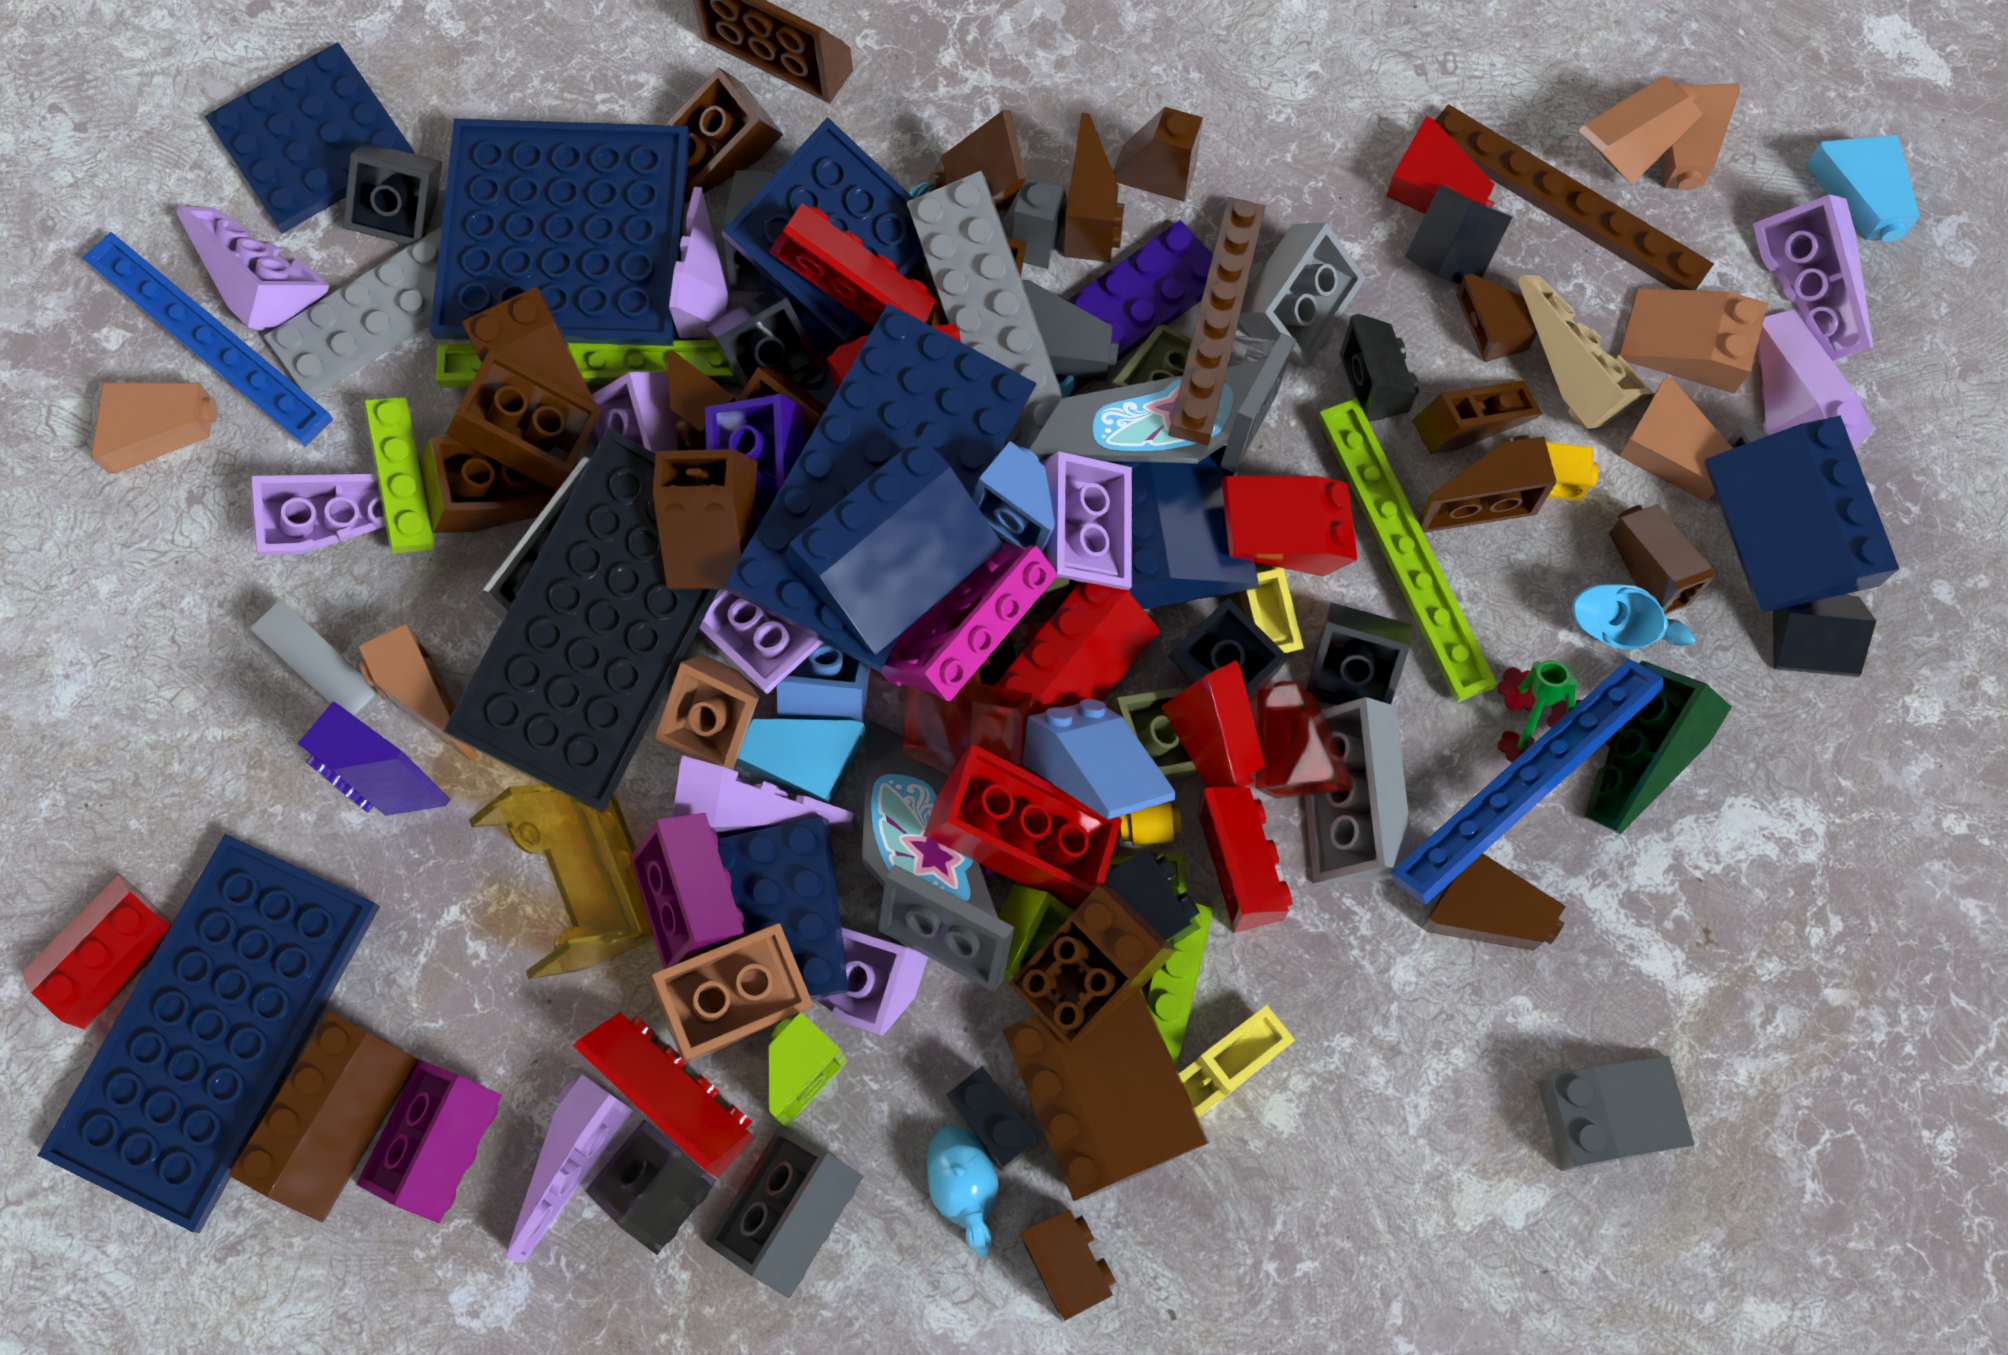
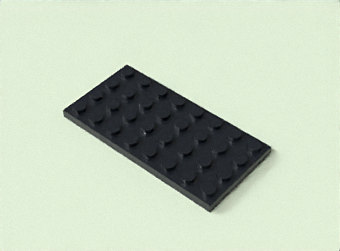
[442,427,719,813]

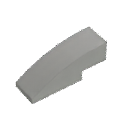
[249,599,380,718]

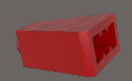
[1386,116,1495,214]
[1161,660,1265,789]

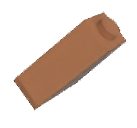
[1578,75,1703,185]
[1659,83,1740,190]
[1619,376,1733,502]
[91,383,217,473]

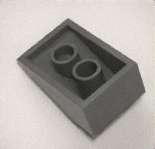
[1537,1056,1695,1172]

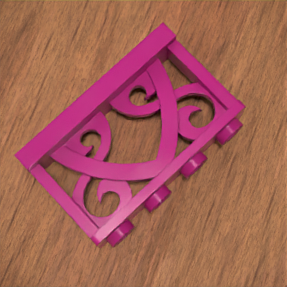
[881,542,1057,701]

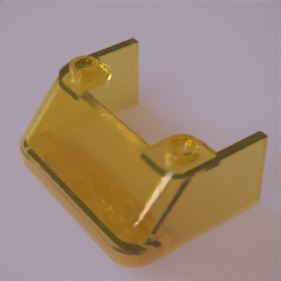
[469,784,654,979]

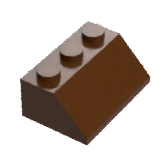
[445,349,602,492]

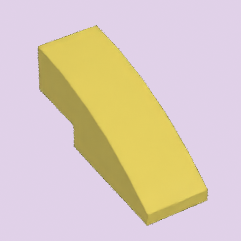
[1238,562,1304,653]
[1179,1005,1295,1118]

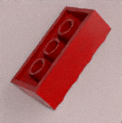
[768,203,937,327]
[988,582,1160,736]
[923,744,1122,909]
[573,1012,755,1178]

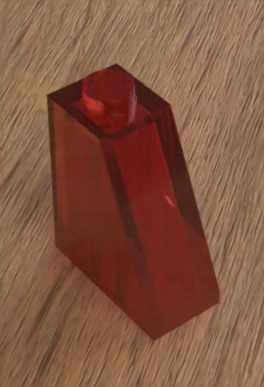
[1255,681,1353,799]

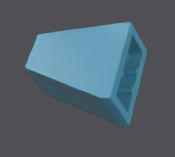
[1807,135,1920,242]
[736,719,867,805]

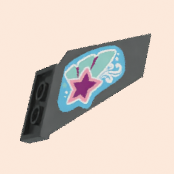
[1029,333,1297,473]
[862,720,1015,992]

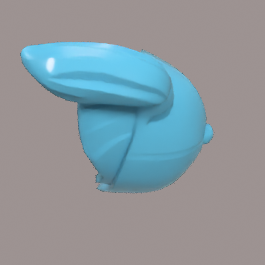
[1572,584,1696,649]
[927,1125,999,1257]

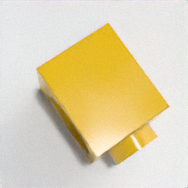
[1546,442,1599,501]

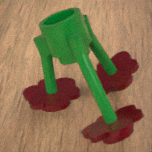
[1497,660,1582,763]

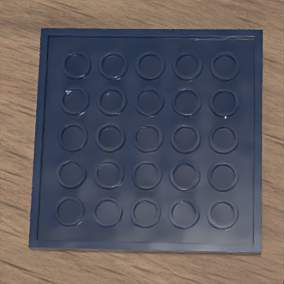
[430,118,690,346]

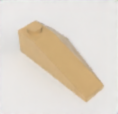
[1518,275,1654,429]

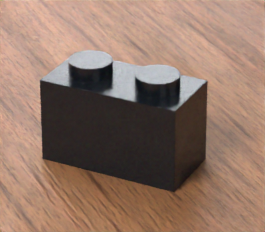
[1105,848,1201,946]
[946,1066,1039,1172]

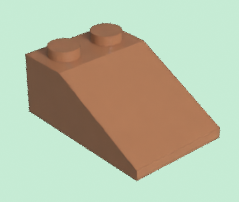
[1619,288,1768,394]
[358,624,479,761]
[650,923,814,1065]

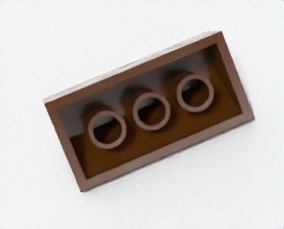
[229,1012,419,1222]

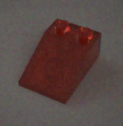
[902,681,1032,775]

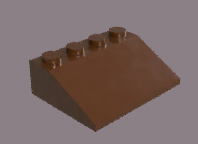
[693,0,853,104]
[1002,988,1209,1202]

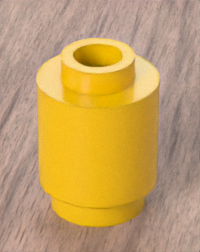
[1119,801,1182,845]

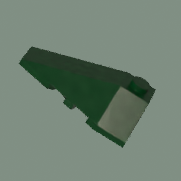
[1584,660,1732,835]

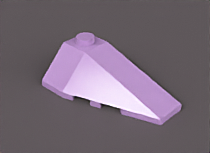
[816,927,928,1036]

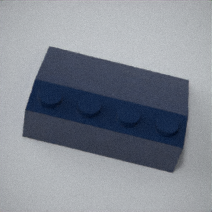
[1704,415,1900,613]
[785,435,1003,657]
[1108,445,1259,609]

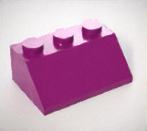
[629,813,744,969]
[356,1059,502,1224]

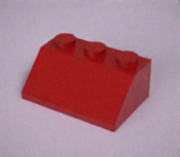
[1197,787,1292,933]
[21,874,173,1030]

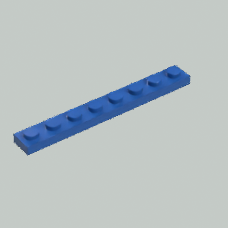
[82,232,334,447]
[1391,659,1664,905]

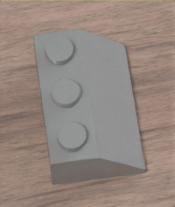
[1239,223,1366,367]

